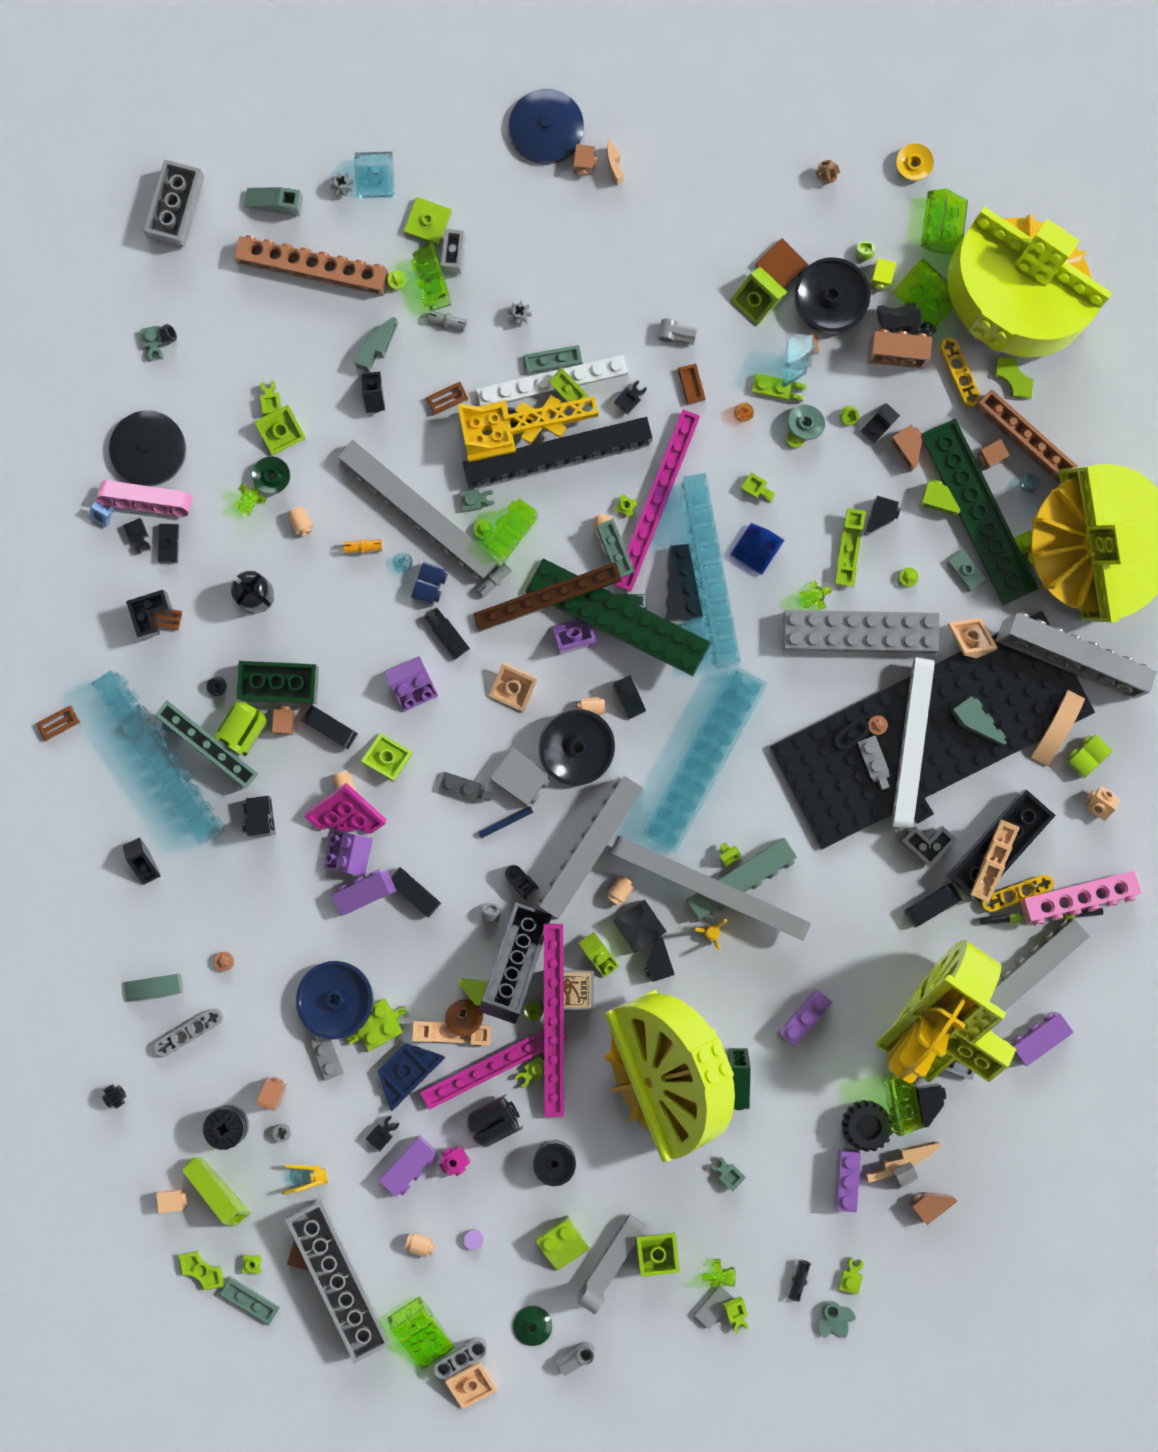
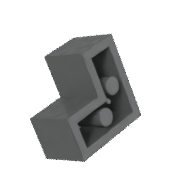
[899,826,957,868]

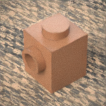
[573,144,598,176]

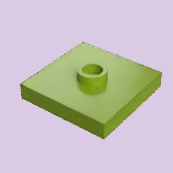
[404,197,452,246]

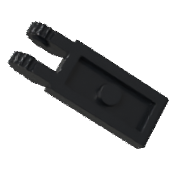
[424,607,470,660]

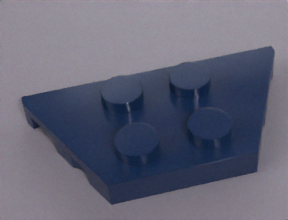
[378,1043,446,1111]

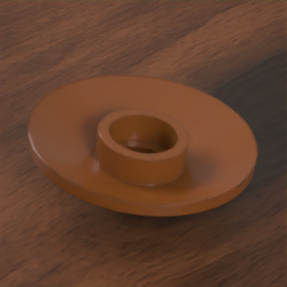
[445,999,484,1036]

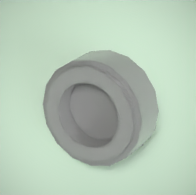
[481,903,501,923]

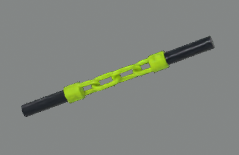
[980,908,1103,925]

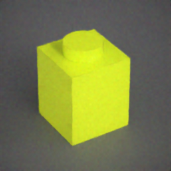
[870,258,896,290]

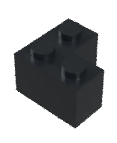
[126,589,173,640]
[242,795,276,837]

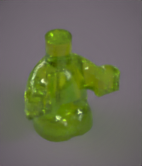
[235,483,267,516]
[798,580,832,610]
[702,1259,736,1287]

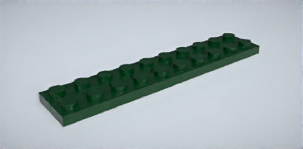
[921,418,1039,606]
[525,558,711,677]

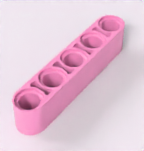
[96,480,193,517]

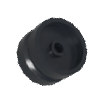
[533,1139,576,1187]

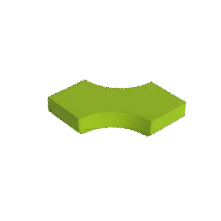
[995,356,1034,399]
[178,1250,225,1291]

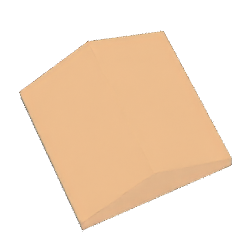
[948,618,997,658]
[489,663,538,712]
[445,1361,497,1409]

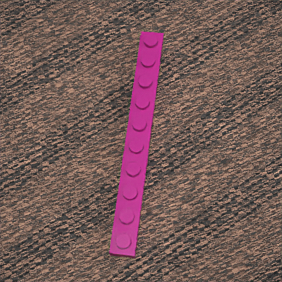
[614,409,700,592]
[544,924,564,1117]

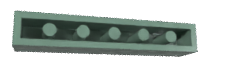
[154,700,258,789]
[686,838,797,921]

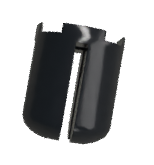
[231,571,274,613]
[467,1094,523,1147]

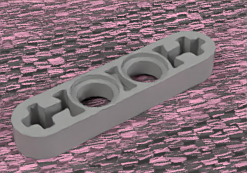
[154,1008,223,1057]

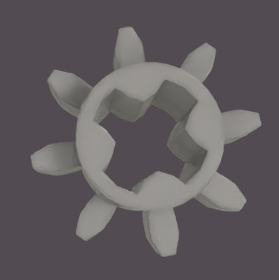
[330,172,354,197]
[508,300,531,326]

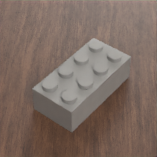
[143,159,205,247]

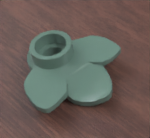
[818,1301,856,1338]

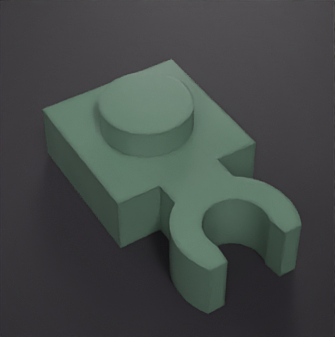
[140,325,164,361]
[460,489,495,512]
[711,1156,746,1191]

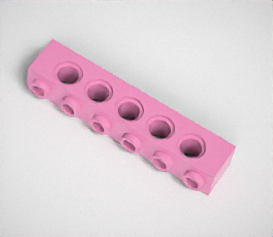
[1020,871,1142,926]

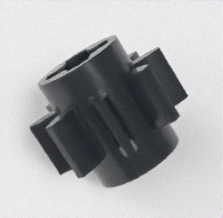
[102,1084,127,1109]

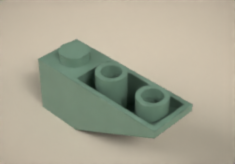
[244,187,303,216]
[950,696,1007,746]

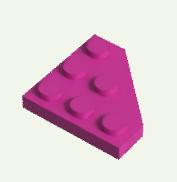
[304,783,387,834]

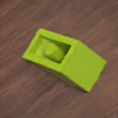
[919,480,960,517]

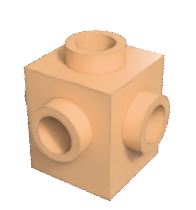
[1086,786,1120,821]

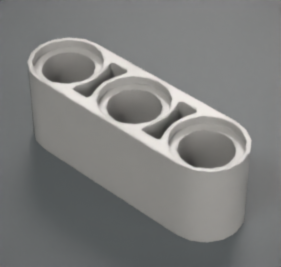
[434,1337,487,1379]

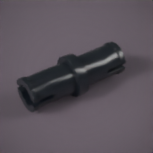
[788,1259,811,1302]

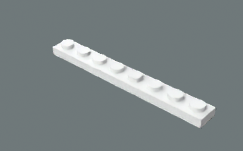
[477,355,628,406]

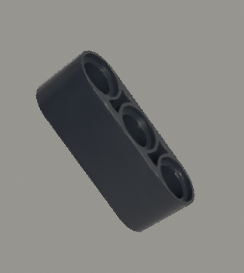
[301,705,358,750]
[391,867,442,918]
[904,883,962,928]

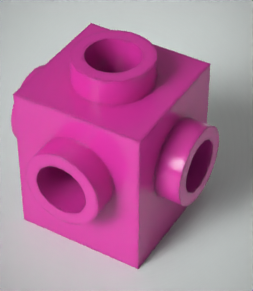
[439,1145,471,1177]

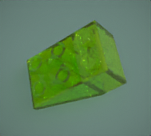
[387,1296,455,1369]

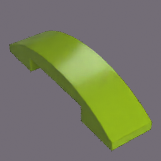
[835,508,866,587]

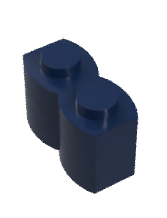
[411,561,448,606]

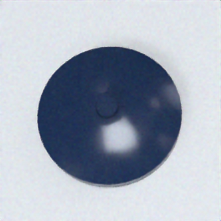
[509,89,584,164]
[296,961,374,1039]

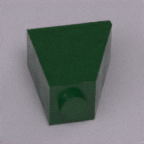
[728,1048,751,1110]

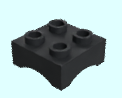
[877,302,922,331]
[613,899,667,953]

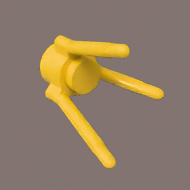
[695,919,727,950]
[284,1164,328,1194]

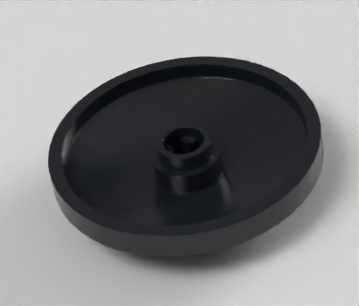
[794,257,871,334]
[109,410,186,487]
[538,708,615,786]

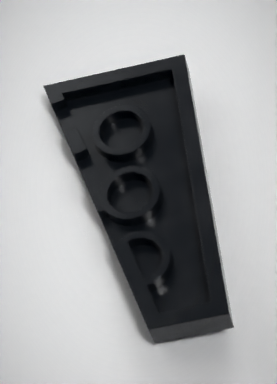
[665,544,703,621]

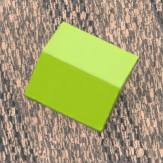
[254,404,306,456]
[360,733,413,782]

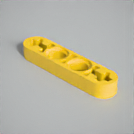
[940,337,980,408]
[980,875,1054,912]

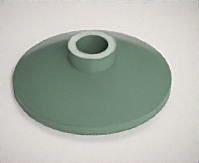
[788,404,825,440]

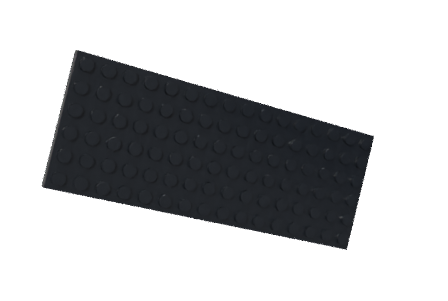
[770,611,1095,850]

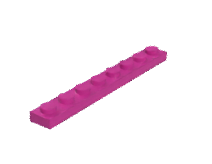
[420,1029,568,1110]

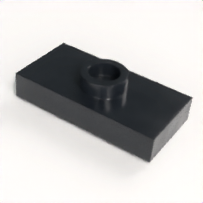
[158,524,179,563]

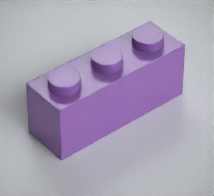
[331,869,396,916]
[778,989,833,1047]
[1011,1012,1074,1066]
[379,1135,437,1197]
[834,1148,861,1213]

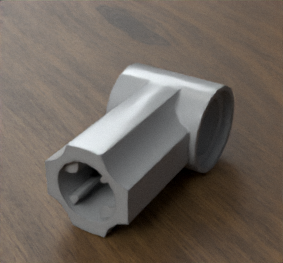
[658,318,697,345]
[556,1342,595,1376]

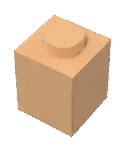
[156,1188,188,1214]

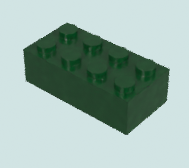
[237,661,319,705]

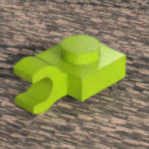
[741,472,775,502]

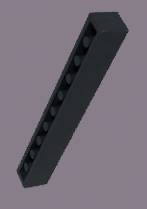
[462,417,653,489]

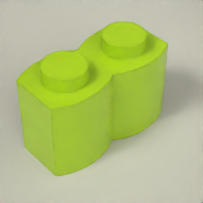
[1067,734,1112,779]

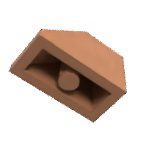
[890,424,922,472]
[255,1077,287,1111]
[909,1192,958,1225]

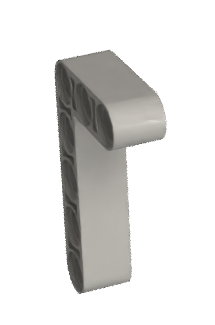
[577,1214,646,1315]

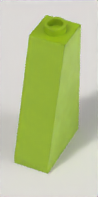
[182,1157,251,1226]

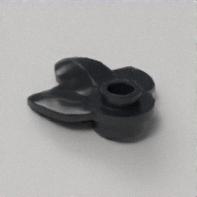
[902,322,937,336]

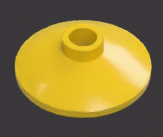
[896,143,934,181]

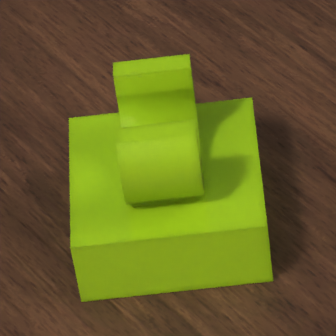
[719,842,742,867]

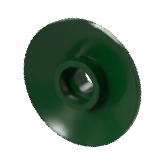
[252,456,290,494]
[513,1306,552,1346]

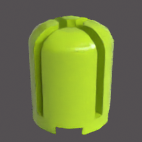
[213,701,267,757]

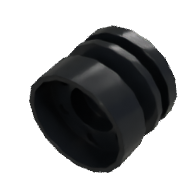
[203,1105,249,1150]

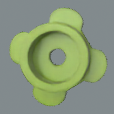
[615,495,637,517]
[242,1254,262,1275]

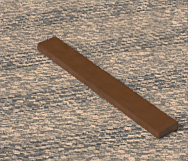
[473,562,622,632]

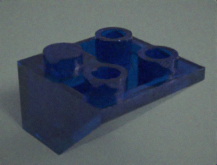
[730,523,785,575]

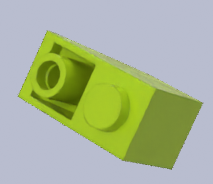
[579,932,620,978]

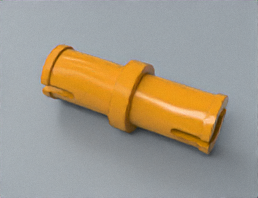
[343,539,382,554]

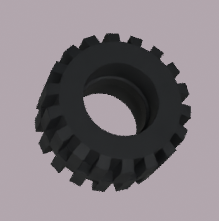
[841,1100,893,1152]

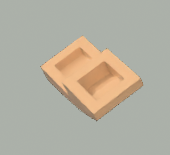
[607,140,624,185]

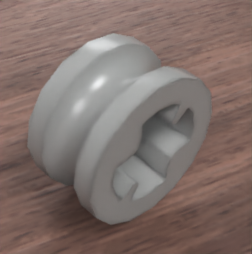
[272,1124,291,1142]

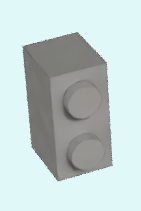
[441,229,465,274]

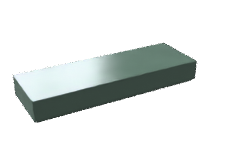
[523,345,583,375]
[596,519,635,577]
[219,1277,280,1325]

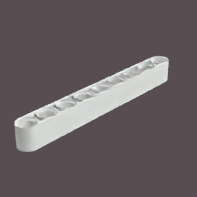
[891,657,935,830]

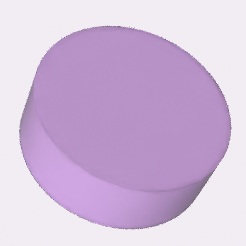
[464,1229,484,1250]

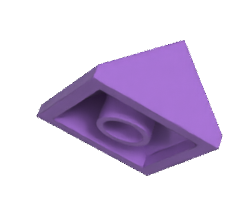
[552,619,597,655]

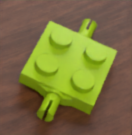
[347,998,408,1052]

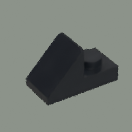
[861,403,900,444]

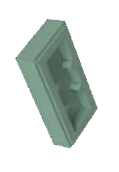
[947,549,987,591]

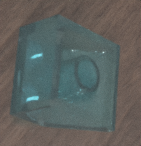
[354,151,395,198]
[782,333,815,387]

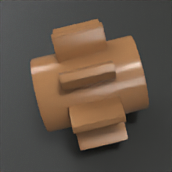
[815,160,840,184]

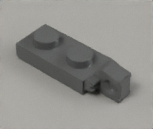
[439,772,493,802]

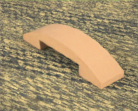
[1030,690,1085,766]
[412,1021,491,1045]

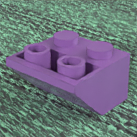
[385,656,438,712]
[324,830,373,876]

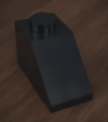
[362,371,385,413]
[864,496,901,536]
[612,675,646,720]
[123,837,161,885]
[644,937,675,982]
[915,1083,946,1128]

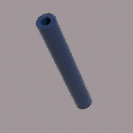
[479,806,534,838]

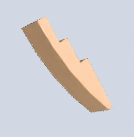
[971,820,1020,902]
[865,1141,941,1183]

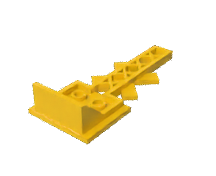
[458,395,599,462]

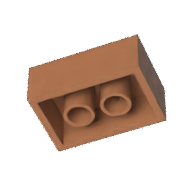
[867,329,932,369]

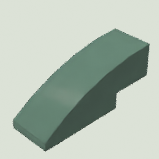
[354,317,398,372]
[124,973,183,1001]

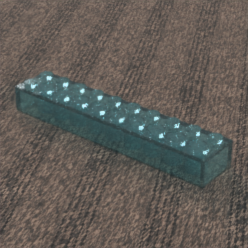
[679,473,741,669]
[642,665,768,853]
[91,670,225,844]

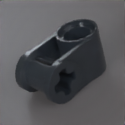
[505,865,539,901]

